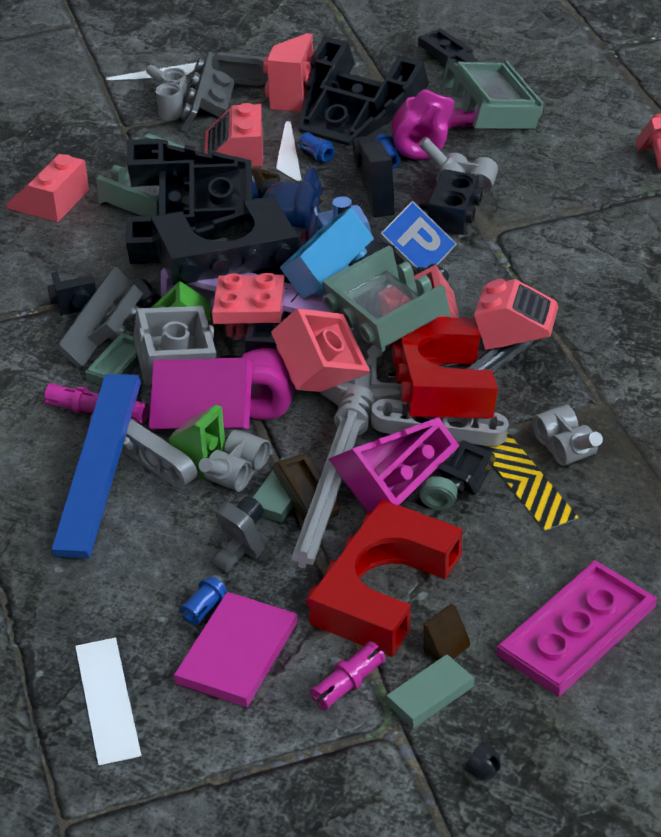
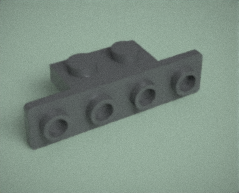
[179,51,235,132]
[56,267,143,368]

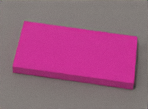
[497,560,657,697]

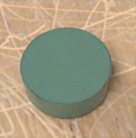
[419,476,458,510]

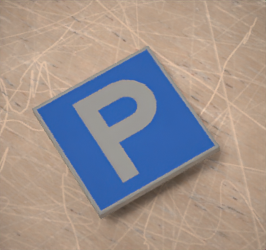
[378,201,457,274]

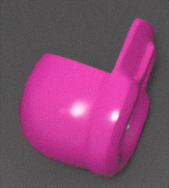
[391,90,454,161]
[242,348,296,420]

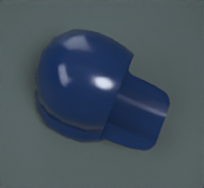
[262,166,322,241]

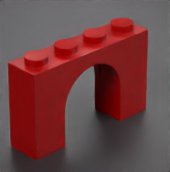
[388,317,498,418]
[306,500,462,657]

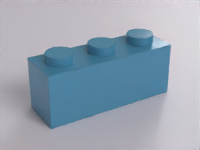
[280,207,374,299]

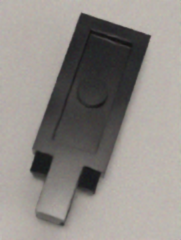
[418,28,478,64]

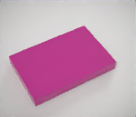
[149,357,253,431]
[174,592,298,707]

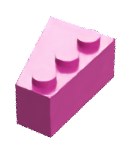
[329,417,459,513]

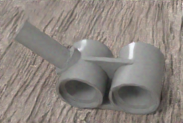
[146,65,188,121]
[418,137,498,196]
[532,404,603,466]
[198,429,271,492]

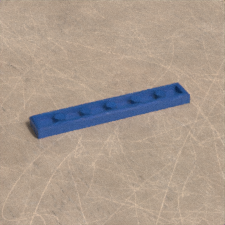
[51,374,141,558]

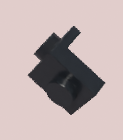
[47,272,96,316]
[438,440,496,495]

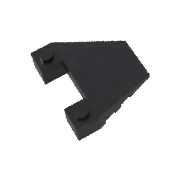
[298,36,429,146]
[126,139,253,264]

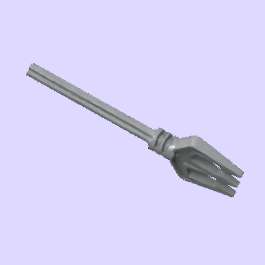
[292,344,401,569]

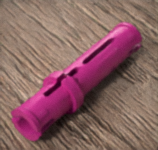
[44,383,149,425]

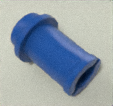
[298,133,335,163]
[373,133,400,169]
[179,577,227,625]

